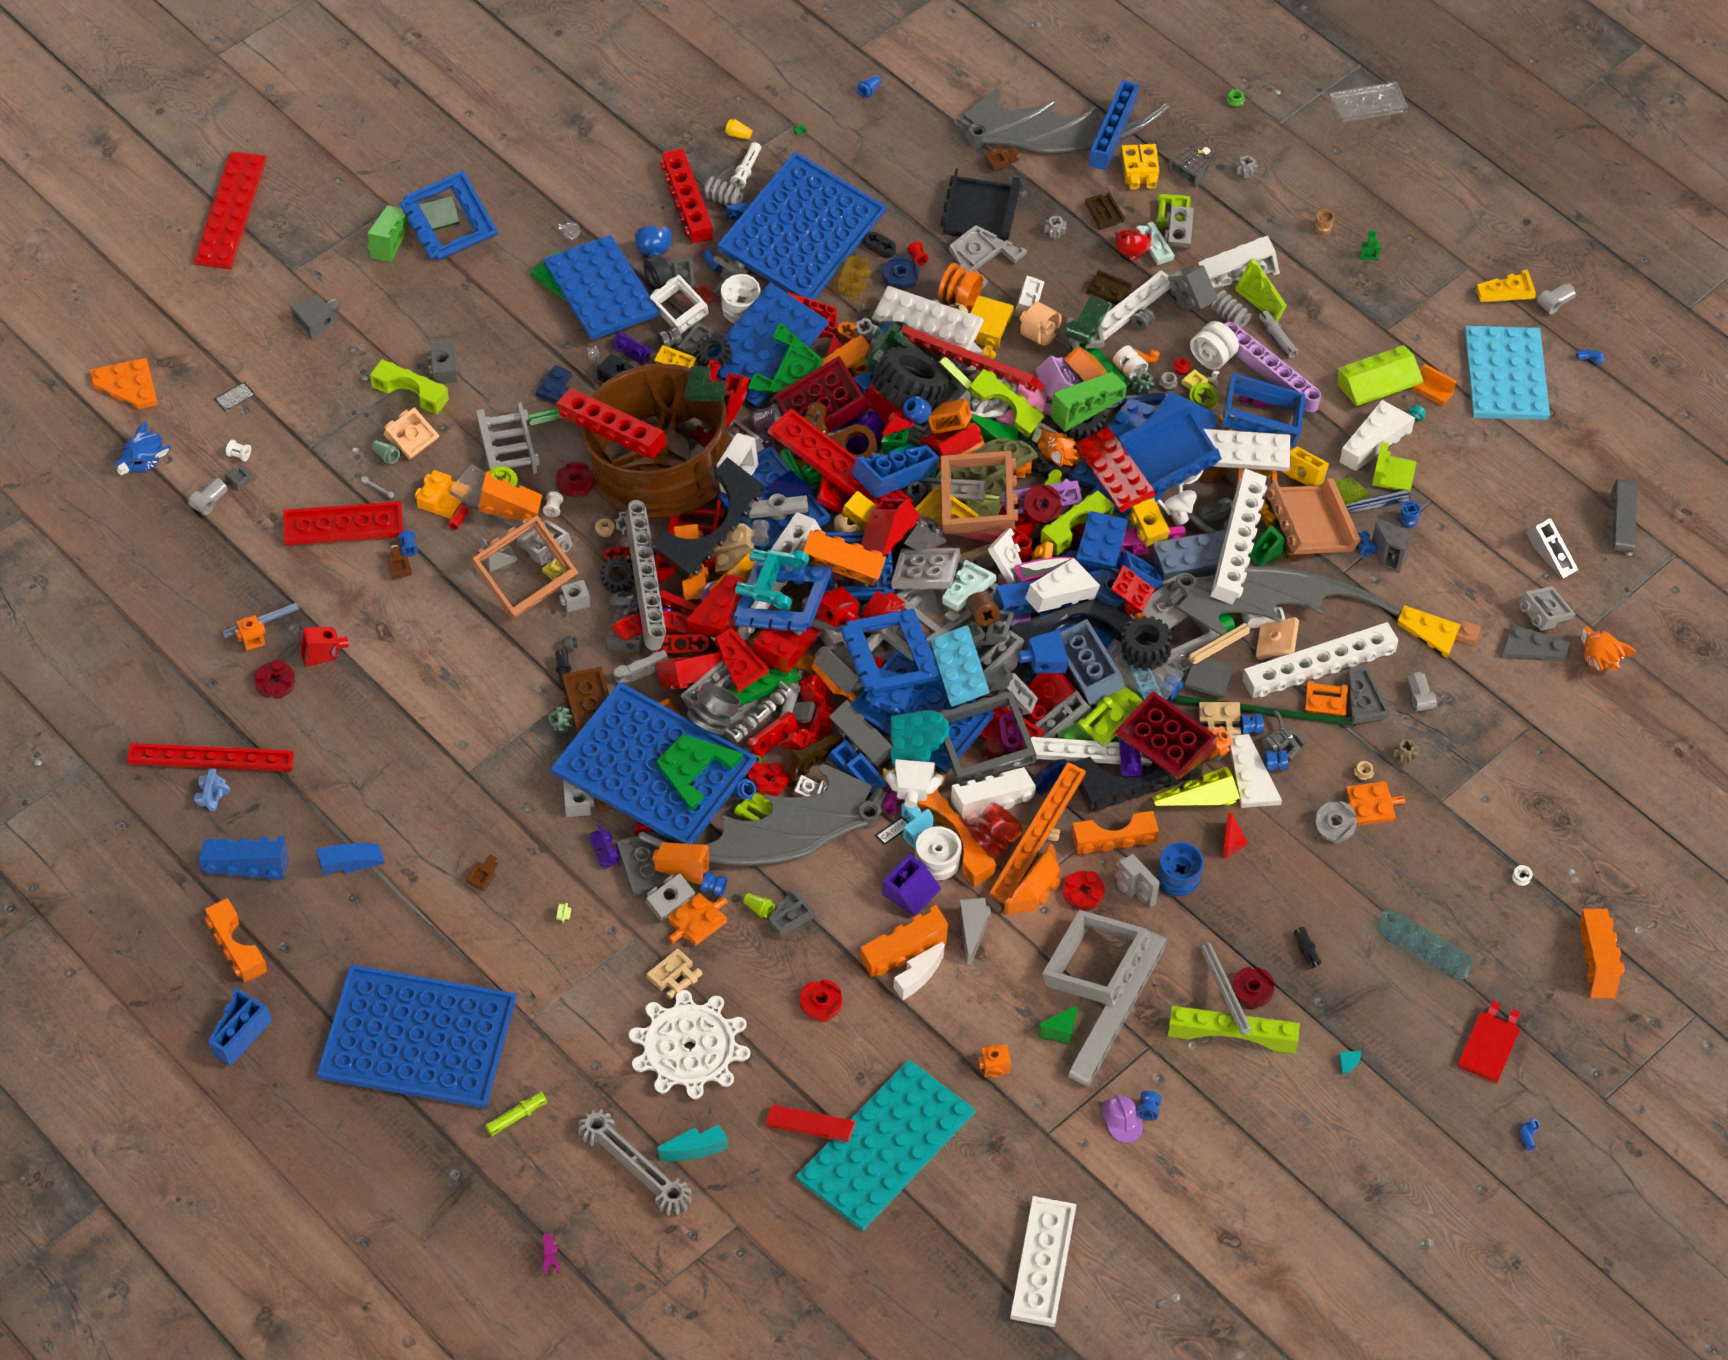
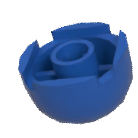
[634,226,672,258]

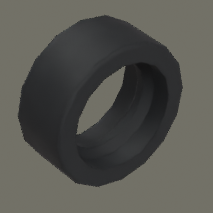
[643,255,673,291]

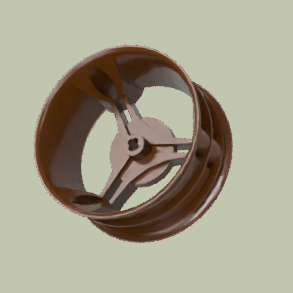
[580,364,732,519]

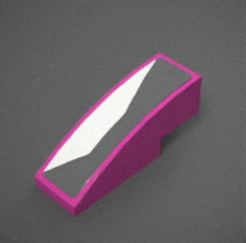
[1014,557,1074,582]

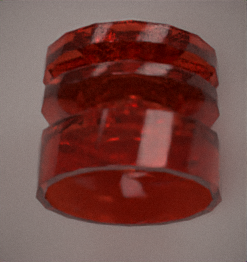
[968,802,1024,858]

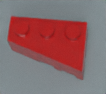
[686,574,747,638]

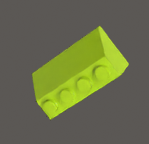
[1338,345,1423,406]

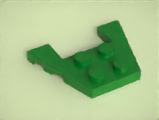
[748,322,824,393]
[657,734,743,811]

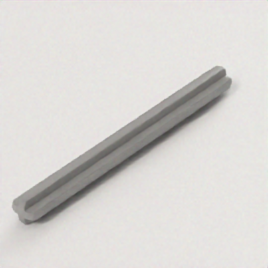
[1201,943,1251,1035]

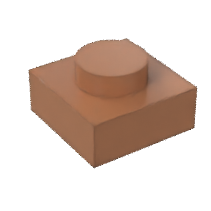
[1456,620,1481,646]

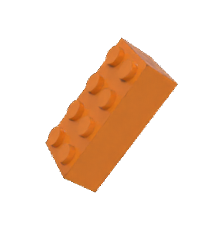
[802,529,886,587]

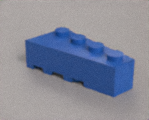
[852,446,939,498]
[199,836,289,880]

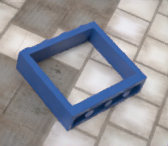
[1221,373,1305,448]

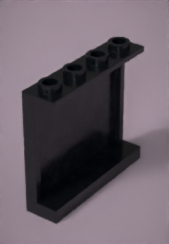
[940,168,1020,241]

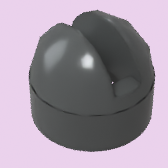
[562,635,579,652]

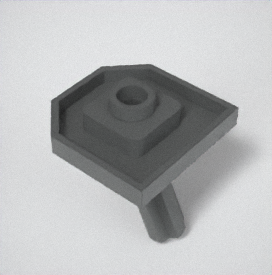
[711,255,756,298]

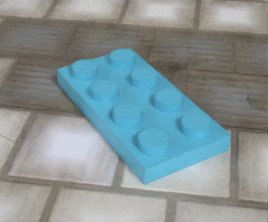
[930,625,990,707]

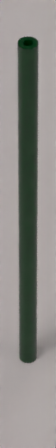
[1175,695,1356,727]

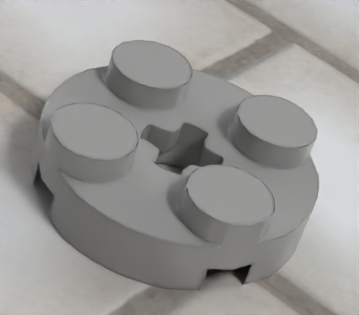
[1316,801,1357,843]

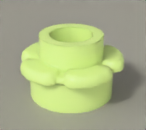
[556,903,571,923]

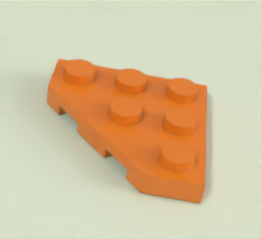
[90,358,158,409]

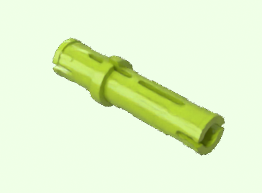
[485,1091,547,1137]

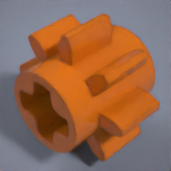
[1013,461,1032,479]

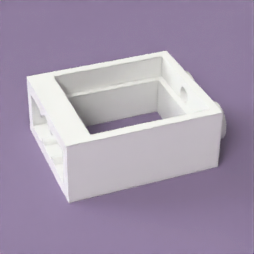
[650,275,709,334]
[716,433,759,494]

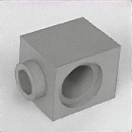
[559,580,590,613]

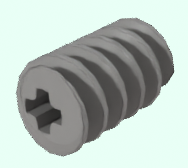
[702,176,743,207]
[1211,290,1252,329]

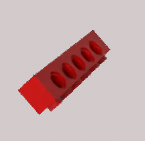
[660,148,713,244]
[556,388,666,459]

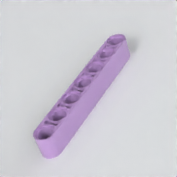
[1224,322,1321,412]

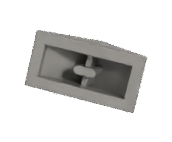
[480,538,518,572]

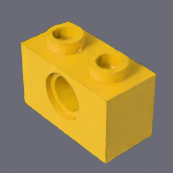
[1282,446,1329,486]
[1129,498,1170,547]

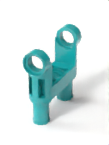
[736,548,810,611]

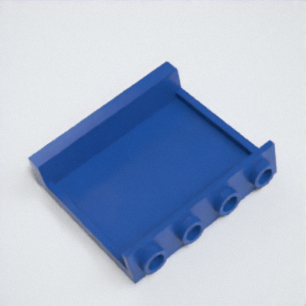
[1118,400,1222,497]

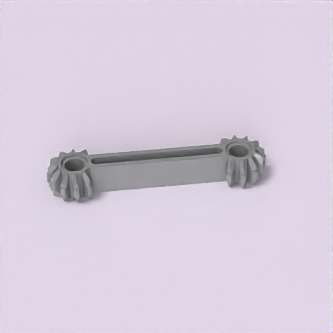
[578,1109,692,1216]

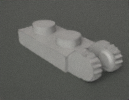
[613,650,668,684]

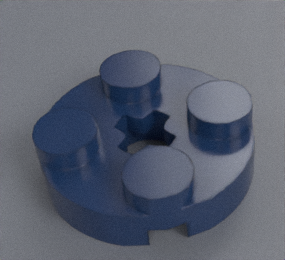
[882,256,919,289]
[1094,568,1126,607]

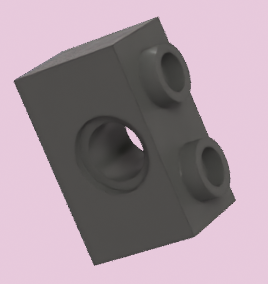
[427,341,457,384]

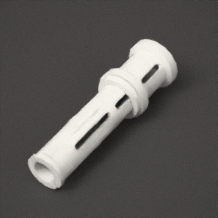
[730,142,761,189]

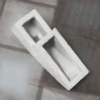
[894,942,945,1000]

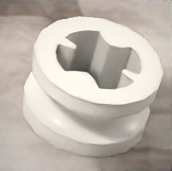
[1512,865,1533,886]

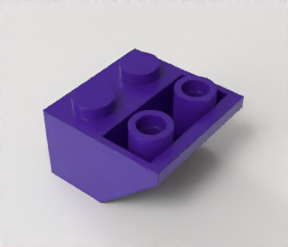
[839,410,886,455]
[882,854,941,917]

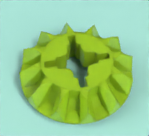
[1189,383,1219,410]
[489,466,518,487]

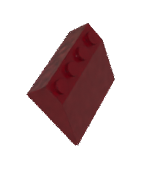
[774,356,871,433]
[1114,691,1217,780]

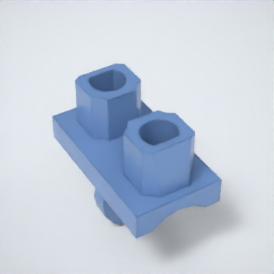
[194,768,230,811]

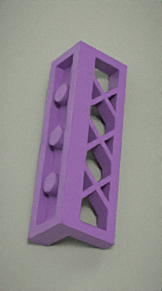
[999,480,1082,514]

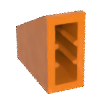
[1064,346,1108,381]
[652,842,709,885]

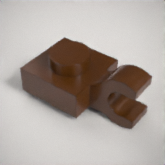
[985,148,1019,172]
[388,545,412,579]
[466,854,498,892]

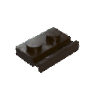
[1085,192,1125,229]
[1087,270,1132,305]

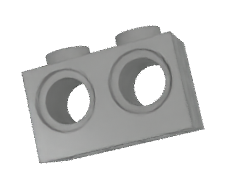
[1165,206,1194,249]
[990,673,1038,715]
[563,780,594,817]

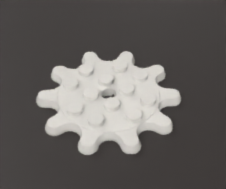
[629,990,750,1100]

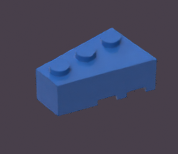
[208,988,273,1066]

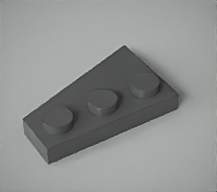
[1501,624,1571,662]
[1347,666,1391,724]

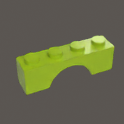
[370,359,449,415]
[968,369,1044,438]
[1040,491,1114,557]

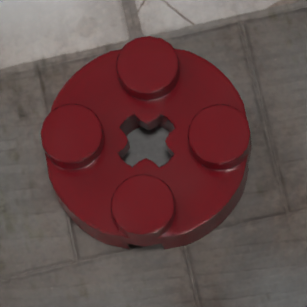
[556,462,595,497]
[1022,485,1062,525]
[254,659,295,699]
[1232,967,1275,1010]

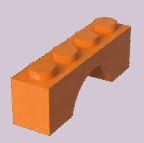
[674,524,709,605]
[1071,811,1159,854]
[204,898,267,983]

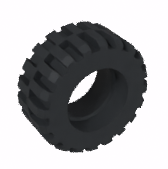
[872,347,949,412]

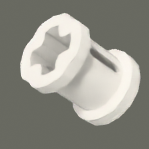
[226,440,251,462]
[543,492,564,517]

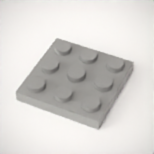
[891,548,961,590]

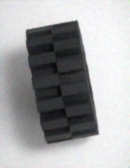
[696,333,732,369]
[600,556,635,593]

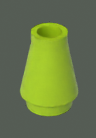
[743,893,775,918]

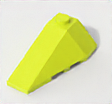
[1152,767,1240,806]

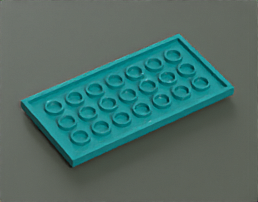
[796,1060,976,1232]

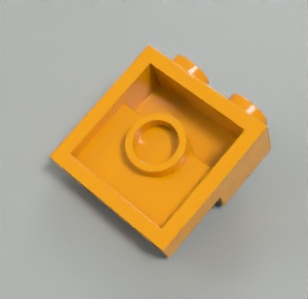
[415,470,470,519]

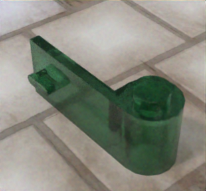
[1065,296,1111,345]

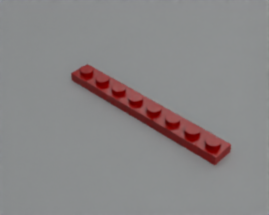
[127,743,295,772]

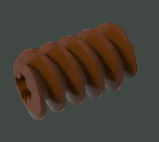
[967,591,1000,626]

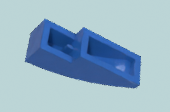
[828,740,888,796]
[316,843,385,875]

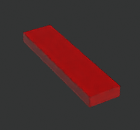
[766,1105,855,1143]

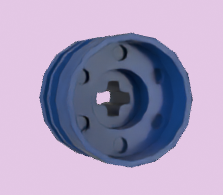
[1157,841,1204,896]

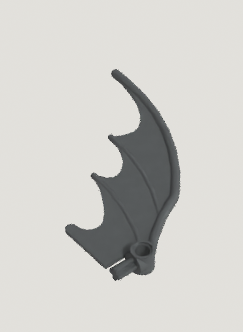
[954,89,1171,154]
[1164,566,1401,635]
[638,764,887,866]

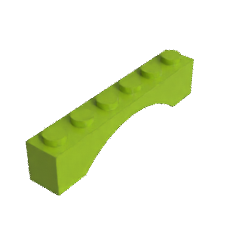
[1168,1006,1300,1054]

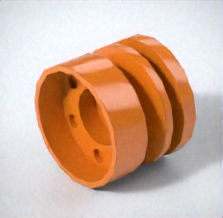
[938,263,984,311]

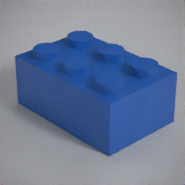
[1076,511,1128,573]

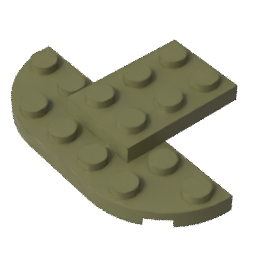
[935,438,1038,506]

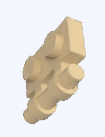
[1199,702,1241,736]
[647,949,703,1000]

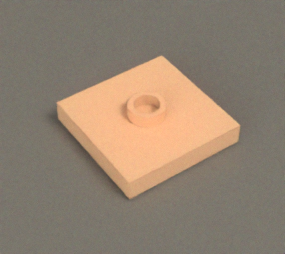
[1256,617,1299,660]

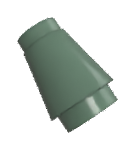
[371,440,400,464]

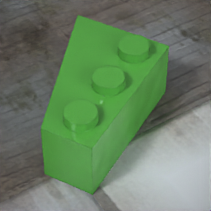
[368,205,409,263]

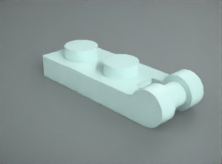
[1135,222,1174,265]

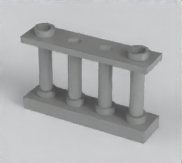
[476,403,540,474]

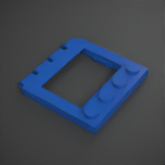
[399,171,498,261]
[813,532,896,600]
[734,561,832,632]
[840,609,941,694]

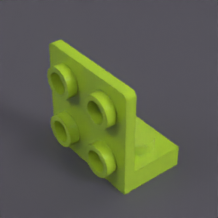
[1372,442,1417,493]

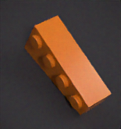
[822,335,878,377]
[860,905,948,978]
[1580,909,1624,998]

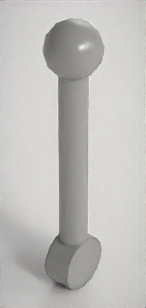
[361,476,394,499]

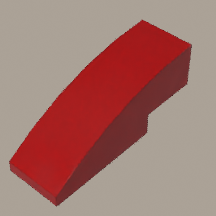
[708,373,751,428]

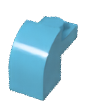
[901,803,933,850]

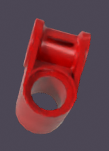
[995,527,1032,561]

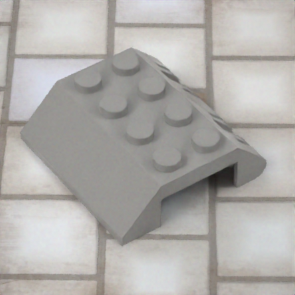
[681,659,793,744]

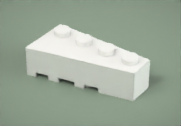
[1198,235,1280,288]

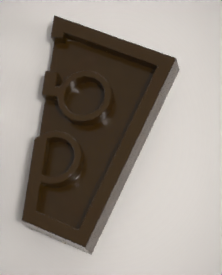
[787,732,843,787]

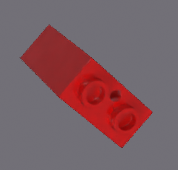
[920,422,982,461]

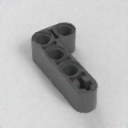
[1611,479,1637,553]

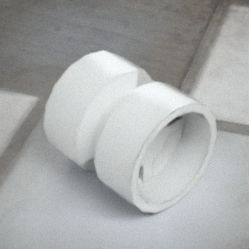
[1113,346,1148,381]

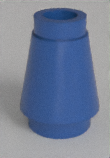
[857,75,881,98]
[730,779,756,800]

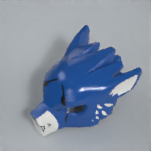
[115,421,171,475]

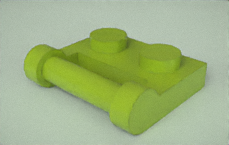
[1155,194,1190,229]
[1077,695,1130,748]
[734,789,773,821]

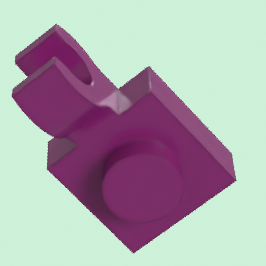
[881,784,901,816]
[543,1234,560,1275]

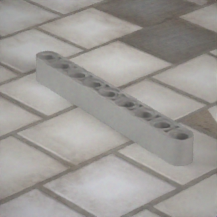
[625,500,666,650]
[1068,930,1168,1087]

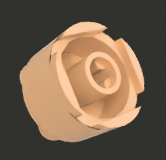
[1020,301,1062,346]

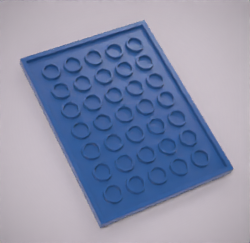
[717,151,887,300]
[550,682,757,844]
[317,964,517,1109]

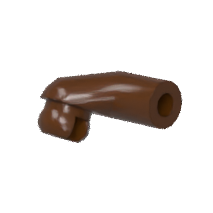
[1284,546,1315,560]

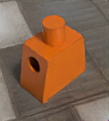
[928,399,972,434]

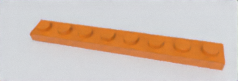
[989,762,1086,904]

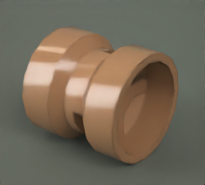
[1314,209,1335,235]

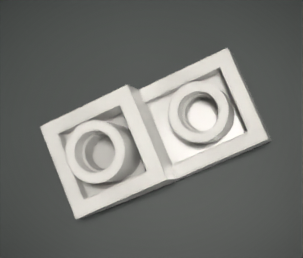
[792,775,829,797]

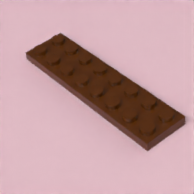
[562,666,615,812]

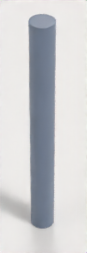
[222,603,299,639]

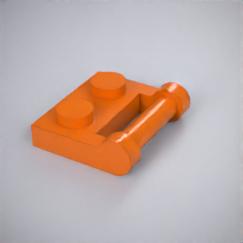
[1305,681,1348,717]

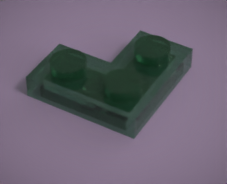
[685,366,727,402]

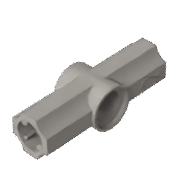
[749,494,808,520]

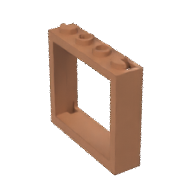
[941,451,1018,534]
[470,515,579,620]

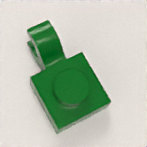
[1359,230,1381,260]

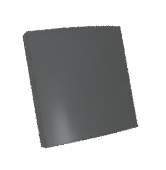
[970,610,1014,646]
[1184,657,1235,698]

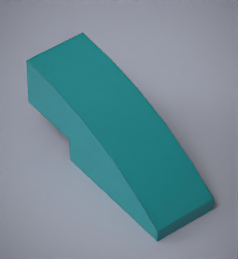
[657,1125,728,1161]

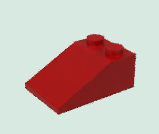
[754,626,821,675]
[656,651,722,689]

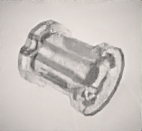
[751,520,770,546]

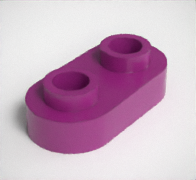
[999,712,1023,751]

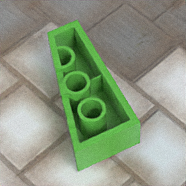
[1051,371,1127,432]

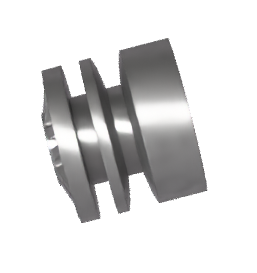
[687,682,741,734]

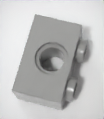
[645,873,695,922]

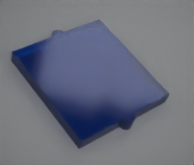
[766,470,812,498]

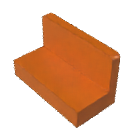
[1411,364,1456,407]

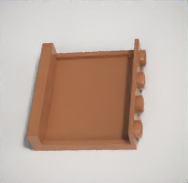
[1266,478,1361,554]

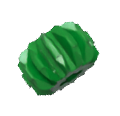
[800,463,822,495]

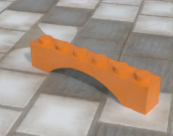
[917,788,996,887]

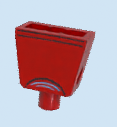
[815,586,859,627]
[300,627,349,667]

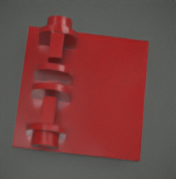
[1111,565,1155,615]

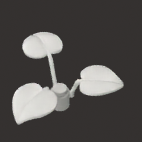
[1157,470,1203,525]

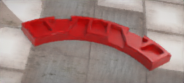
[611,611,715,650]

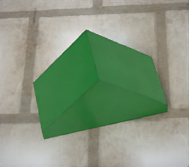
[1248,525,1285,566]
[1038,1006,1078,1045]

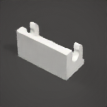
[1014,276,1044,317]

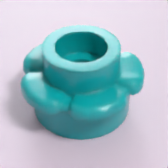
[1408,404,1426,422]

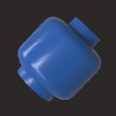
[903,396,931,424]

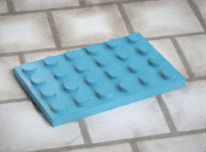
[1464,326,1550,420]

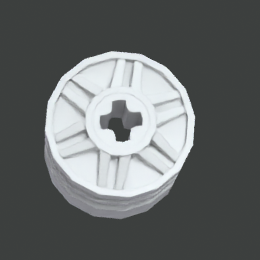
[721,274,761,324]

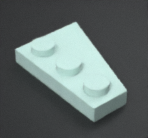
[942,559,996,611]

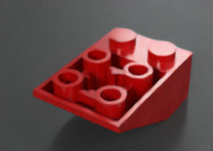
[786,292,838,338]
[861,498,920,556]

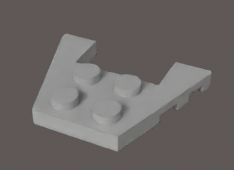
[949,225,1027,288]

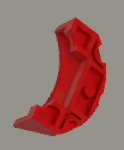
[863,381,915,436]
[777,674,835,750]

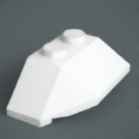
[967,378,1017,419]

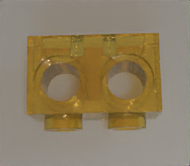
[838,255,872,299]

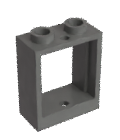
[813,641,863,695]

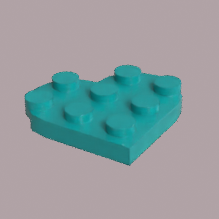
[891,710,950,767]

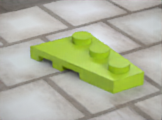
[1235,258,1287,321]

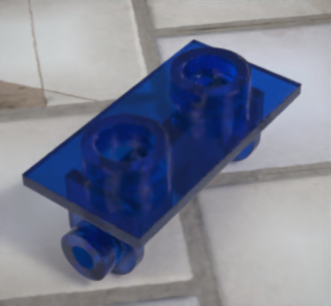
[1032,759,1068,795]

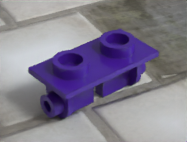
[612,332,652,365]
[1119,740,1142,777]
[590,825,620,869]

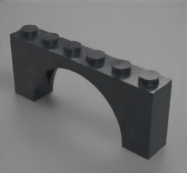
[653,457,764,579]
[1011,598,1133,675]
[1072,756,1204,812]

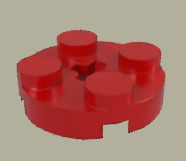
[746,762,788,796]
[1063,871,1105,911]
[800,980,842,1022]

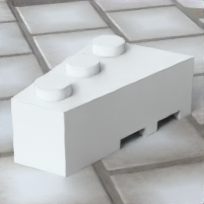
[1025,558,1100,612]

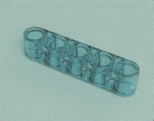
[1379,909,1472,980]

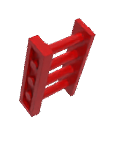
[668,500,725,574]

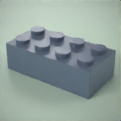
[1152,530,1226,581]
[1060,619,1126,706]

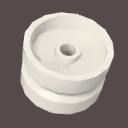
[1190,321,1239,370]
[915,827,961,880]

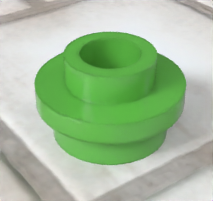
[1227,90,1245,106]

